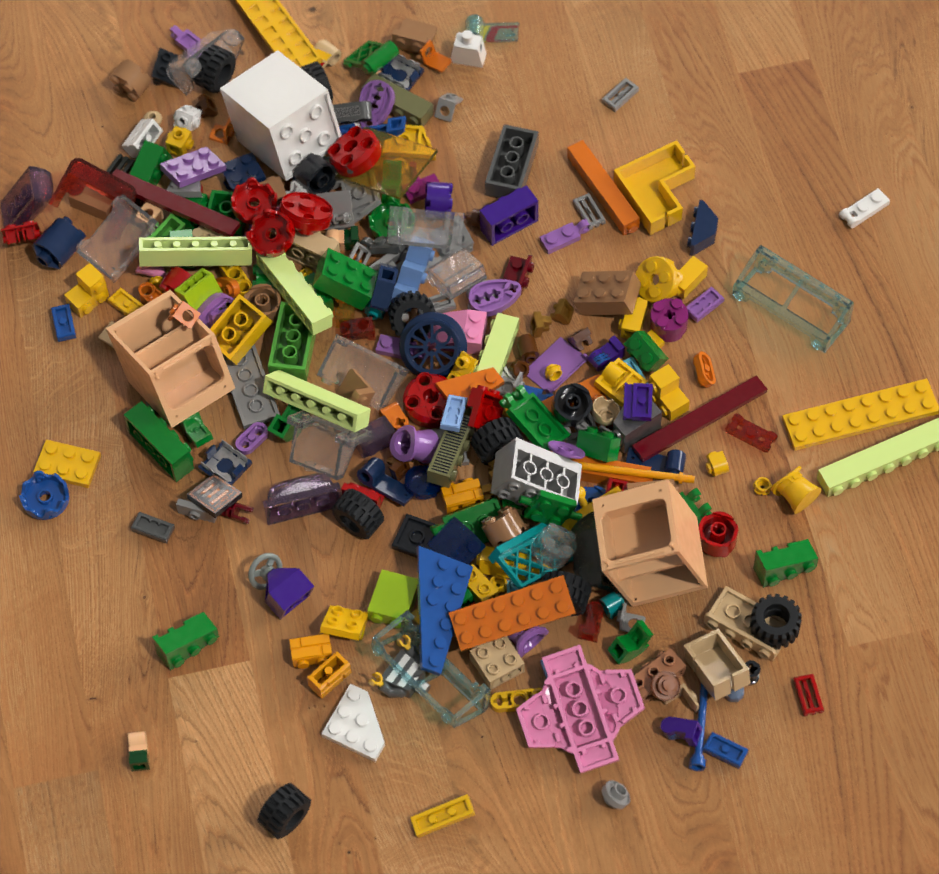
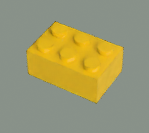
[210,294,273,365]

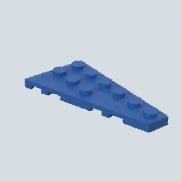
[416,545,473,676]

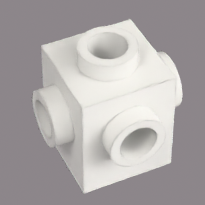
[173,105,202,131]

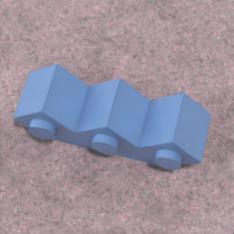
[390,237,435,312]

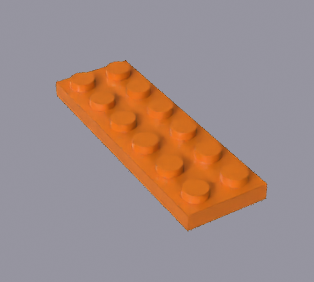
[449,575,576,652]

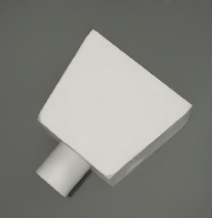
[450,30,486,68]

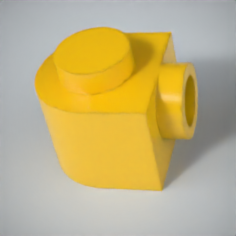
[705,451,729,477]

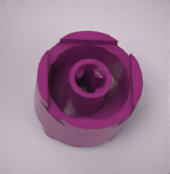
[650,298,688,342]

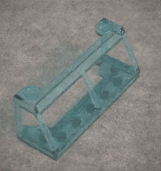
[732,245,854,353]
[371,610,491,728]

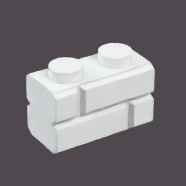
[122,119,163,158]

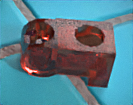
[339,316,376,342]
[578,601,604,643]

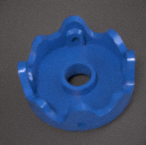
[19,470,70,520]

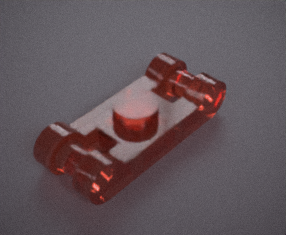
[725,413,778,453]

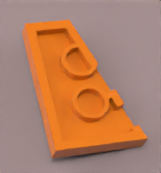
[436,367,504,409]

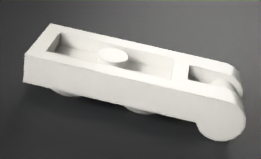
[839,188,890,229]

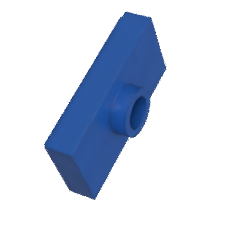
[51,304,76,342]
[703,732,749,769]

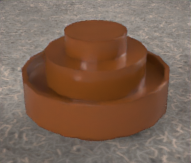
[650,671,681,701]

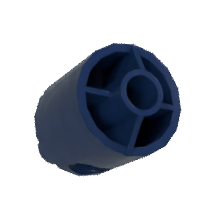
[32,216,86,270]

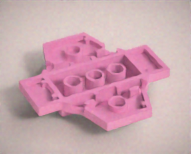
[516,645,645,774]

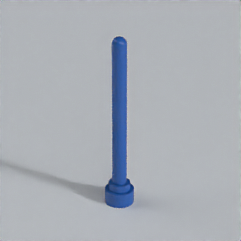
[689,682,708,771]

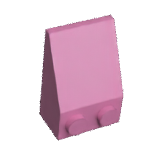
[428,310,487,355]

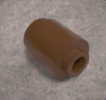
[517,334,539,363]

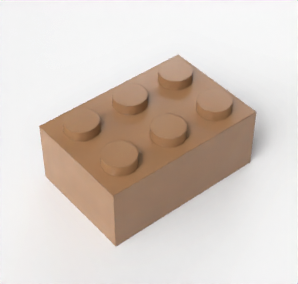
[573,271,641,315]

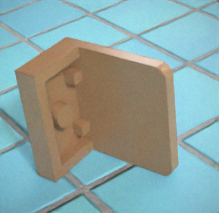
[392,18,437,55]
[336,369,376,407]

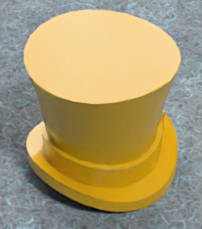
[771,466,821,514]

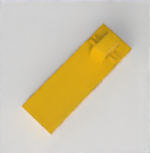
[410,794,475,838]

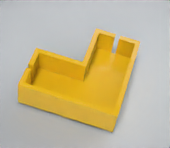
[613,140,696,235]

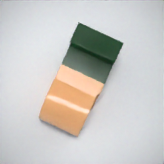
[325,226,359,251]
[128,731,150,772]

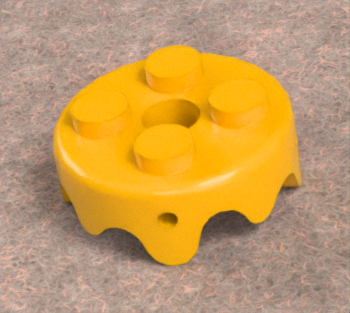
[635,256,683,303]

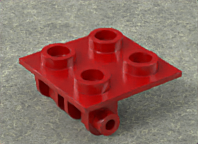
[1,221,41,245]

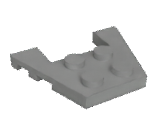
[332,170,382,230]

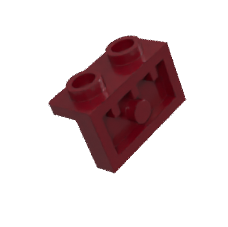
[503,255,535,295]

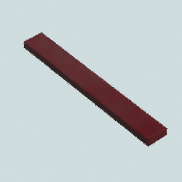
[106,169,240,237]
[632,375,768,462]

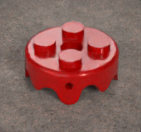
[231,177,277,224]
[246,209,295,257]

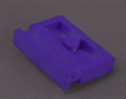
[623,383,653,421]

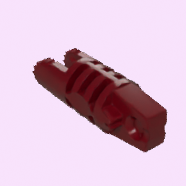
[220,502,254,524]

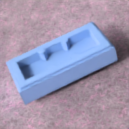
[440,394,467,432]

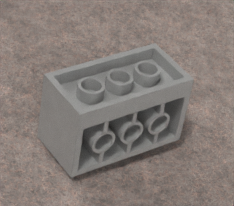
[491,437,582,507]

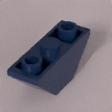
[687,200,718,256]
[369,262,399,312]

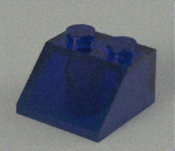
[427,517,486,564]

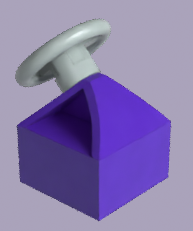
[248,553,314,620]

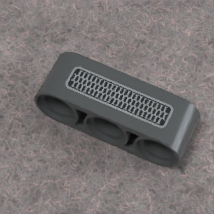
[333,101,372,125]

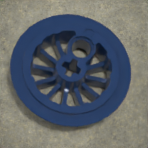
[399,312,467,378]

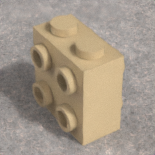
[470,637,525,690]

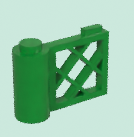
[343,40,399,75]

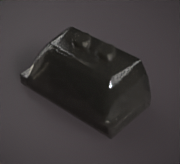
[570,511,622,596]

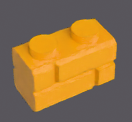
[441,478,485,515]
[289,634,332,669]
[307,651,351,699]

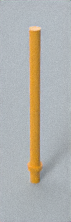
[575,461,695,484]

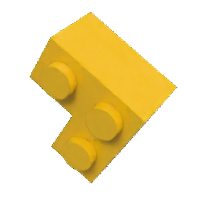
[64,263,109,318]
[649,364,690,421]

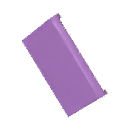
[526,337,589,394]

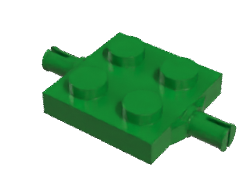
[518,490,582,528]

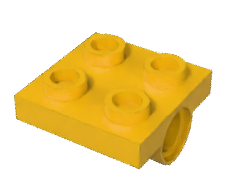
[594,358,647,407]
[320,605,368,641]

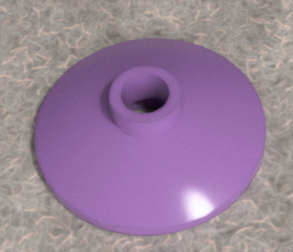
[548,441,585,459]

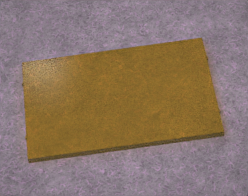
[335,126,438,199]

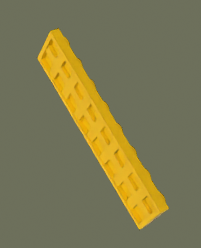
[235,0,323,67]
[782,379,939,451]

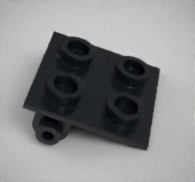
[151,48,192,90]

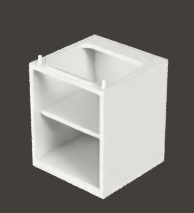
[220,50,342,181]

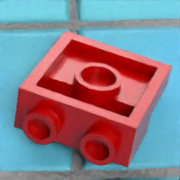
[467,385,504,429]

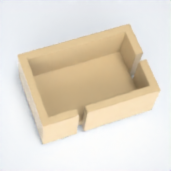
[684,629,750,701]

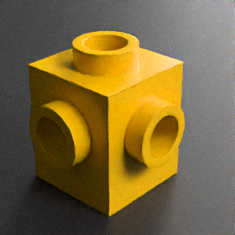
[165,126,194,157]

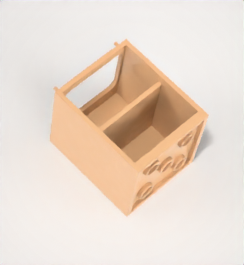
[106,290,235,428]
[592,479,708,607]

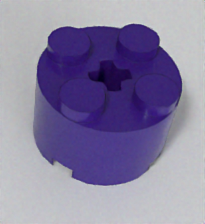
[424,182,453,219]

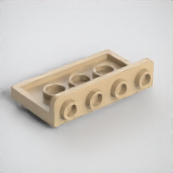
[704,586,787,661]

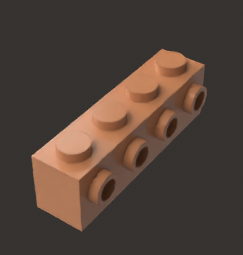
[633,648,686,704]

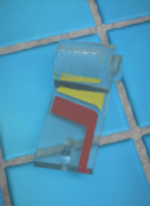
[465,14,519,42]

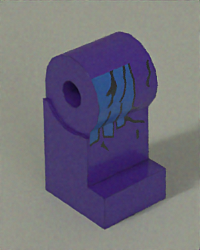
[588,335,625,371]
[660,717,702,747]

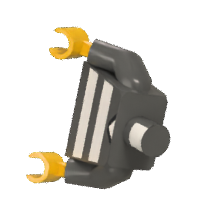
[368,635,431,698]

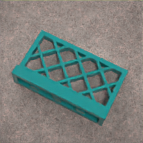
[488,523,575,589]

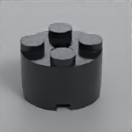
[294,153,338,195]
[551,383,593,427]

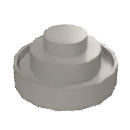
[602,780,630,809]

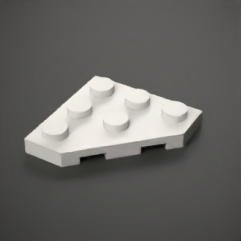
[322,684,385,762]

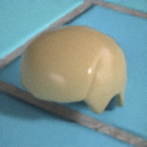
[591,396,620,426]

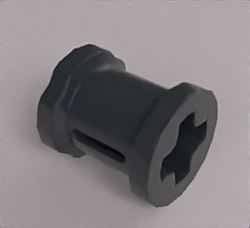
[745,661,761,685]

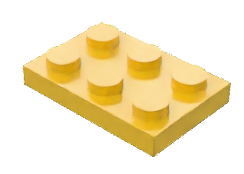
[33,439,101,488]

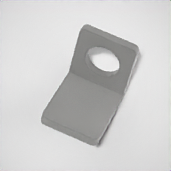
[435,93,463,122]
[496,372,525,400]
[617,602,646,632]

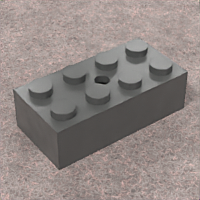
[485,124,539,198]

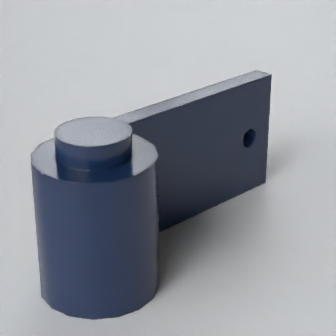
[626,447,686,474]
[357,457,417,506]

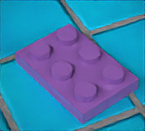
[160,146,226,188]

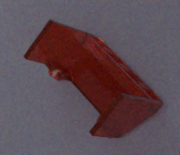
[49,158,137,240]

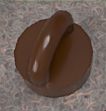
[464,209,481,227]
[508,360,530,378]

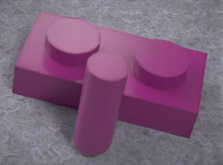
[402,162,439,205]

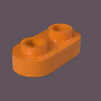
[216,276,240,298]
[693,351,716,388]

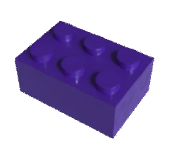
[480,185,538,246]

